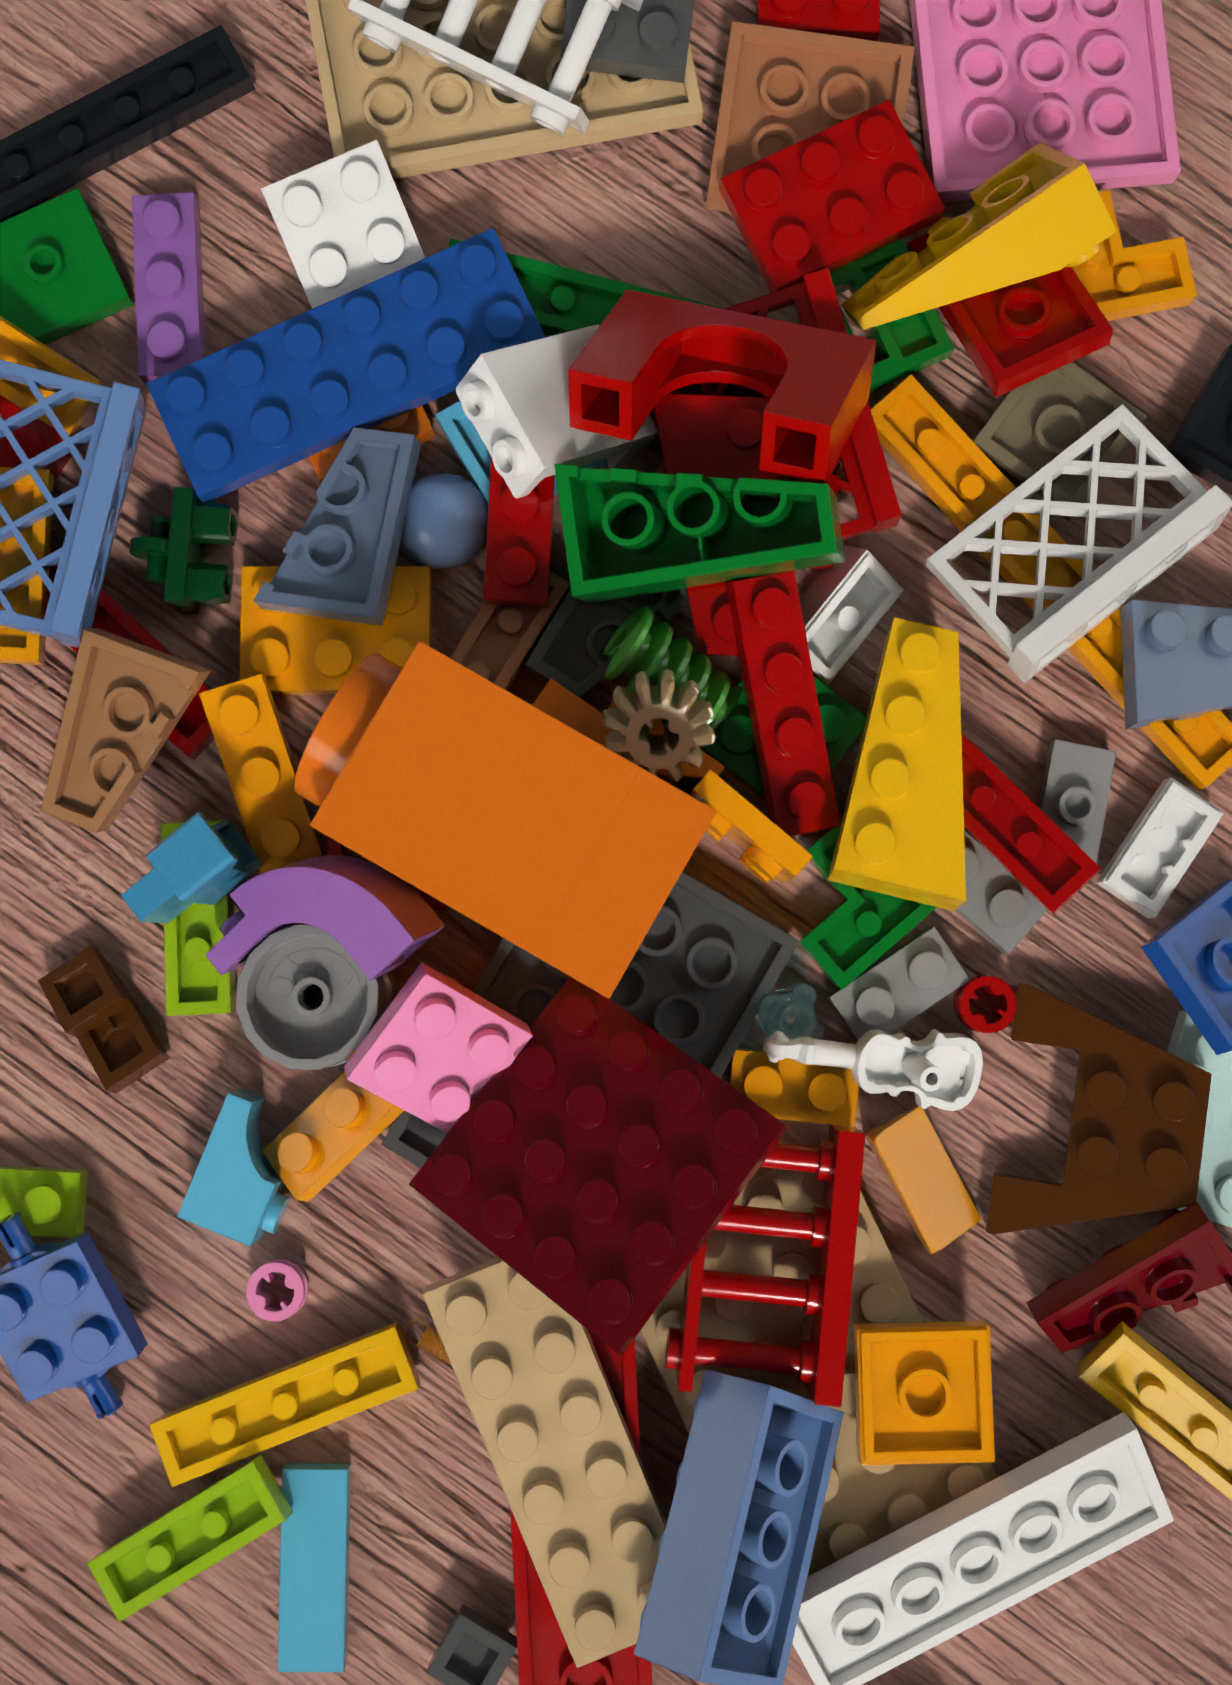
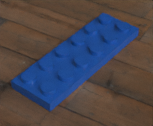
[146,228,546,502]

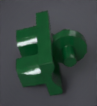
[129,487,238,615]

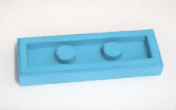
[278,1463,351,1672]

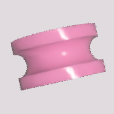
[246,1259,309,1322]

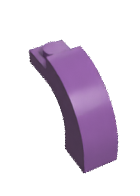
[206,855,445,981]

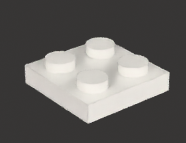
[261,140,425,309]

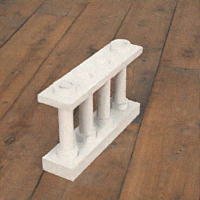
[347,0,644,135]

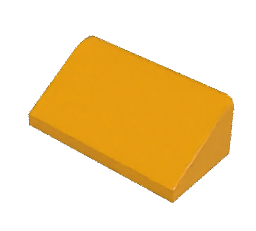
[865,1105,982,1255]

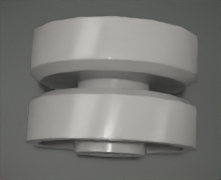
[236,925,399,1070]

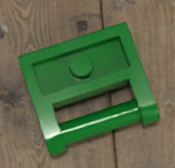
[830,239,954,396]

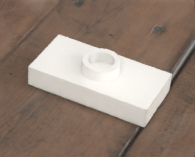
[1096,777,1224,918]

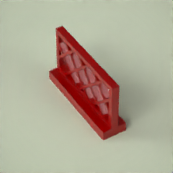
[699,268,902,540]

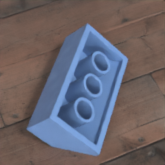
[634,1369,844,1685]

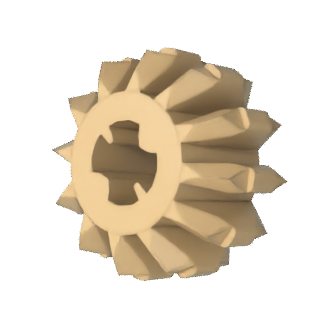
[602,669,715,783]

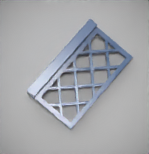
[0,359,147,648]

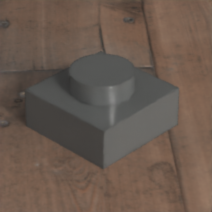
[426,1604,517,1685]

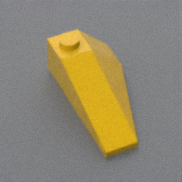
[841,143,1117,330]

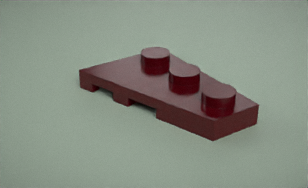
[1026,1202,1232,1353]

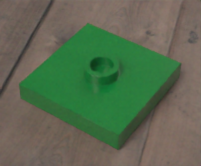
[0,188,134,345]

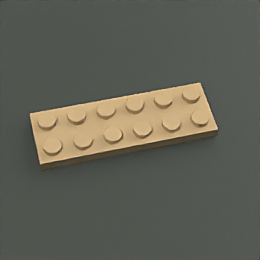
[422,1257,667,1668]

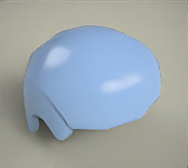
[399,473,488,571]

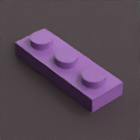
[132,192,206,385]

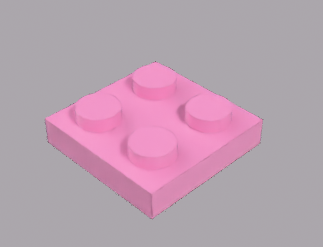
[344,962,533,1133]

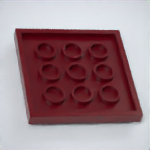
[409,977,787,1356]

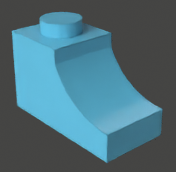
[177,1088,290,1246]

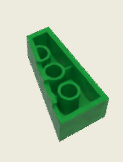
[554,464,845,603]

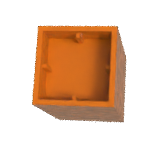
[294,641,717,999]

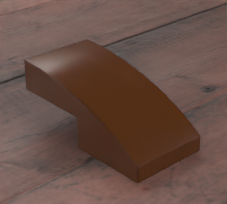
[37,945,169,1094]

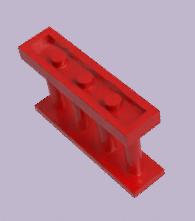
[665,1125,866,1407]

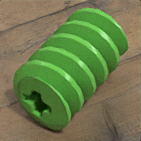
[603,606,743,729]

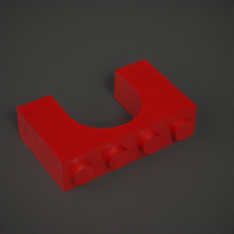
[568,289,876,484]

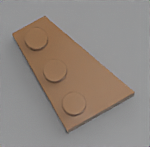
[41,628,211,833]

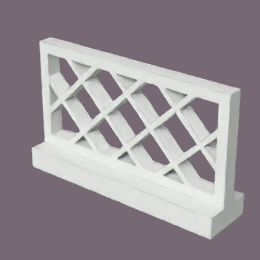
[926,404,1232,683]

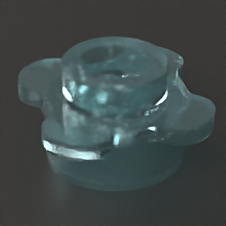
[757,983,824,1039]

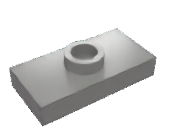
[1037,739,1117,863]

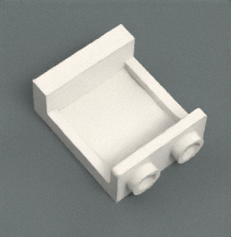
[456,324,659,498]

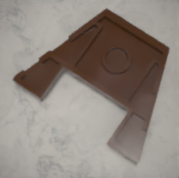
[986,983,1212,1234]

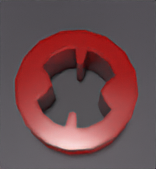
[953,976,1017,1033]

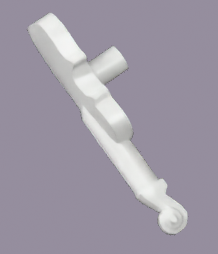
[762,1029,983,1111]

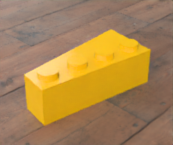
[827,617,966,911]

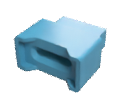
[120,812,264,923]

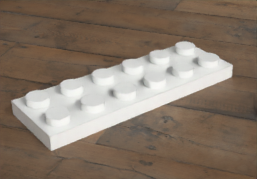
[792,1412,1174,1685]

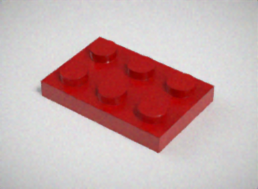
[719,99,946,293]
[907,233,1114,398]

